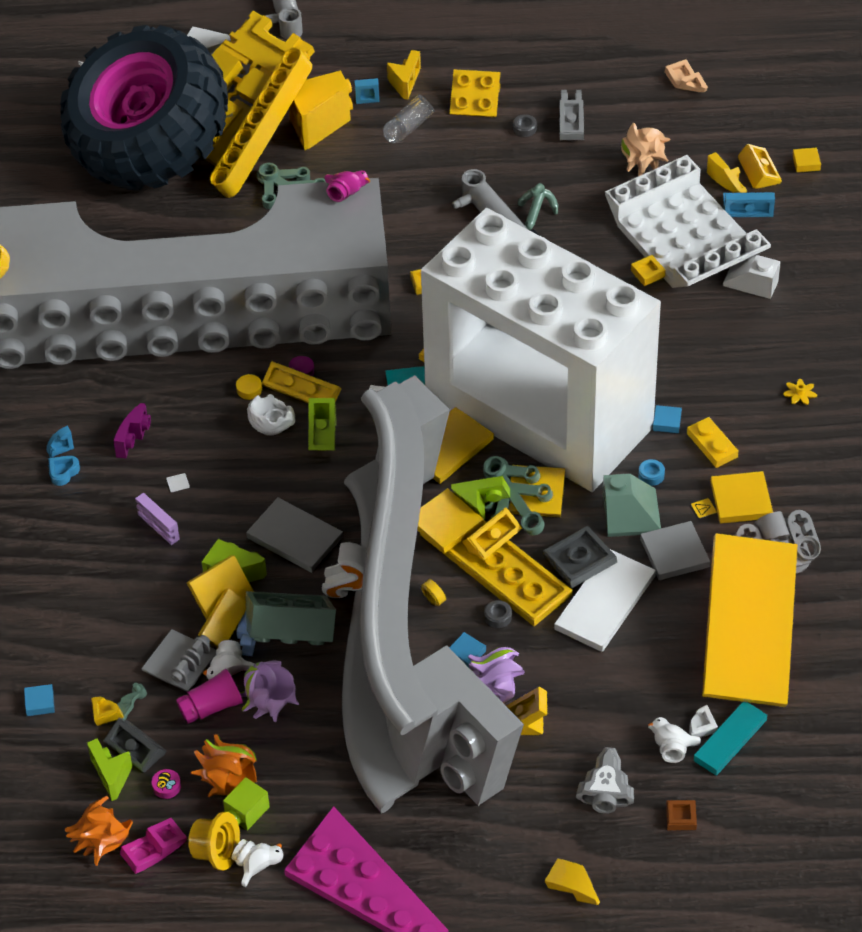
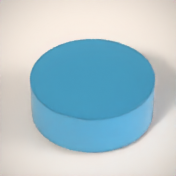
[638,459,665,486]

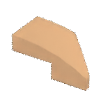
[664,59,708,92]

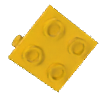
[450,69,500,117]

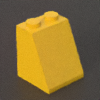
[289,70,353,150]

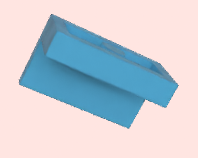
[723,192,775,217]

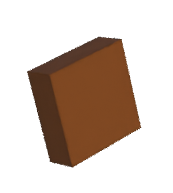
[666,800,697,830]

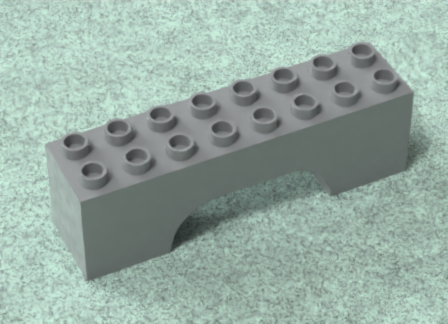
[0,178,391,369]

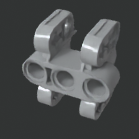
[734,510,821,574]

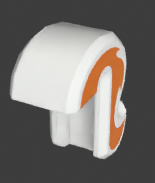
[322,542,367,598]

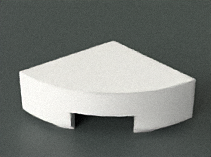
[689,705,718,738]

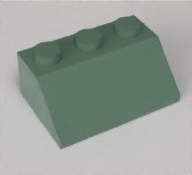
[245,591,336,645]

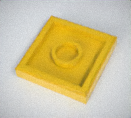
[711,471,773,524]
[417,488,484,553]
[187,555,254,620]

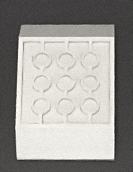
[605,155,771,288]

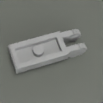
[560,90,584,140]

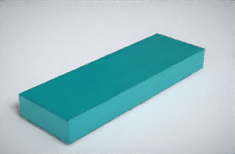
[693,702,767,776]

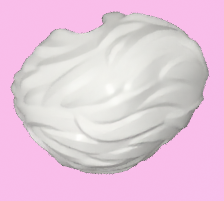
[247,394,295,435]

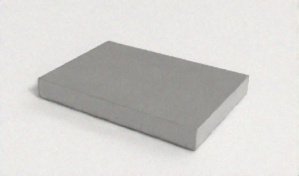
[246,497,343,573]

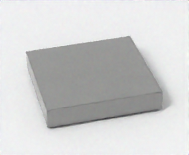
[640,521,710,580]

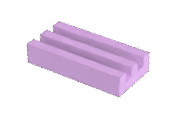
[135,493,180,545]

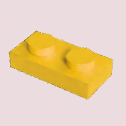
[687,417,739,468]

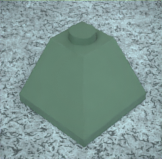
[603,474,661,537]

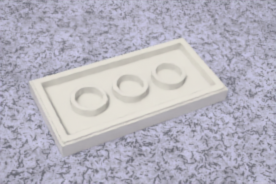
[554,549,656,652]

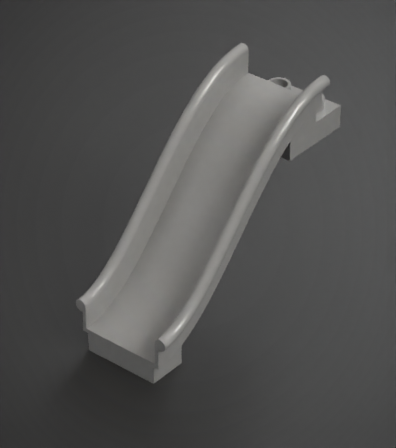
[342,375,524,813]

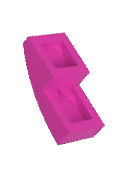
[120,818,187,874]

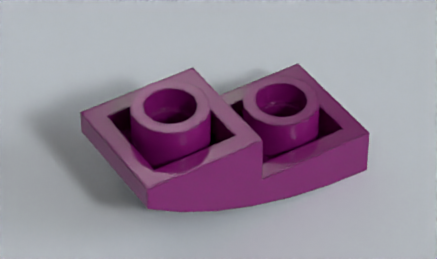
[114,403,151,459]

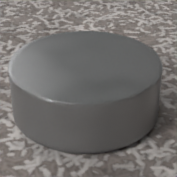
[513,115,537,137]
[484,600,512,628]

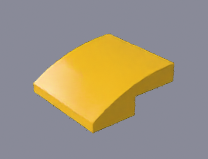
[508,465,565,518]

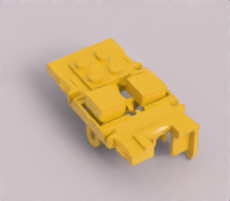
[204,11,315,167]

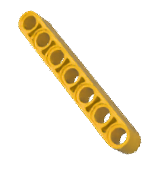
[210,47,312,198]

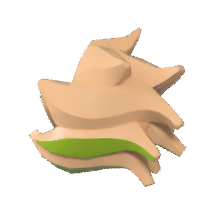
[621,123,670,176]

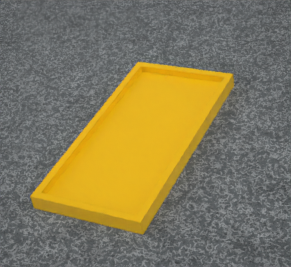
[702,533,798,707]

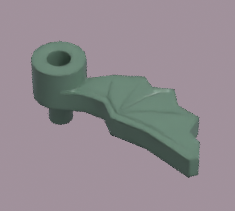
[117,683,147,720]

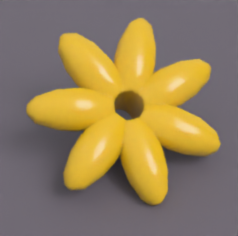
[783,379,817,405]

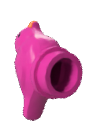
[324,170,370,202]

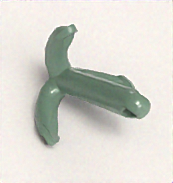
[518,183,558,230]

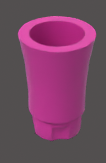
[176,668,243,724]

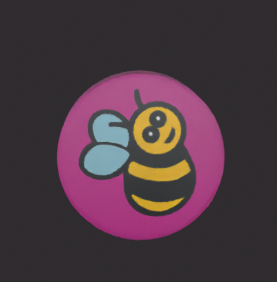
[152,769,181,799]

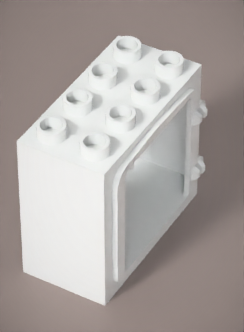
[421,207,661,492]

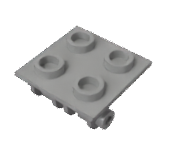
[142,629,216,692]

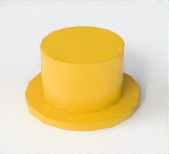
[189,812,240,871]

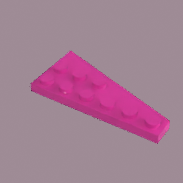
[284,807,449,932]

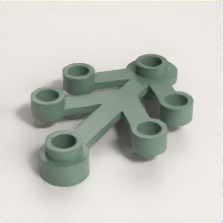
[257,163,326,209]
[483,456,553,535]

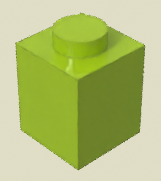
[223,777,270,831]

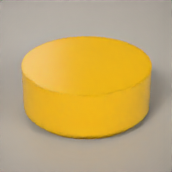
[236,374,262,400]
[421,579,446,606]

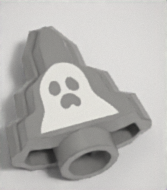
[576,747,634,813]

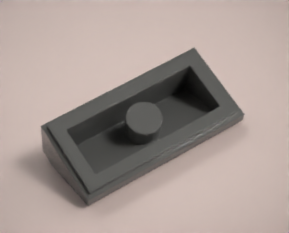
[103,718,167,773]

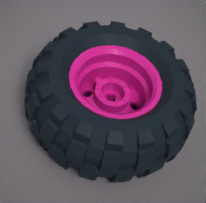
[60,25,228,190]

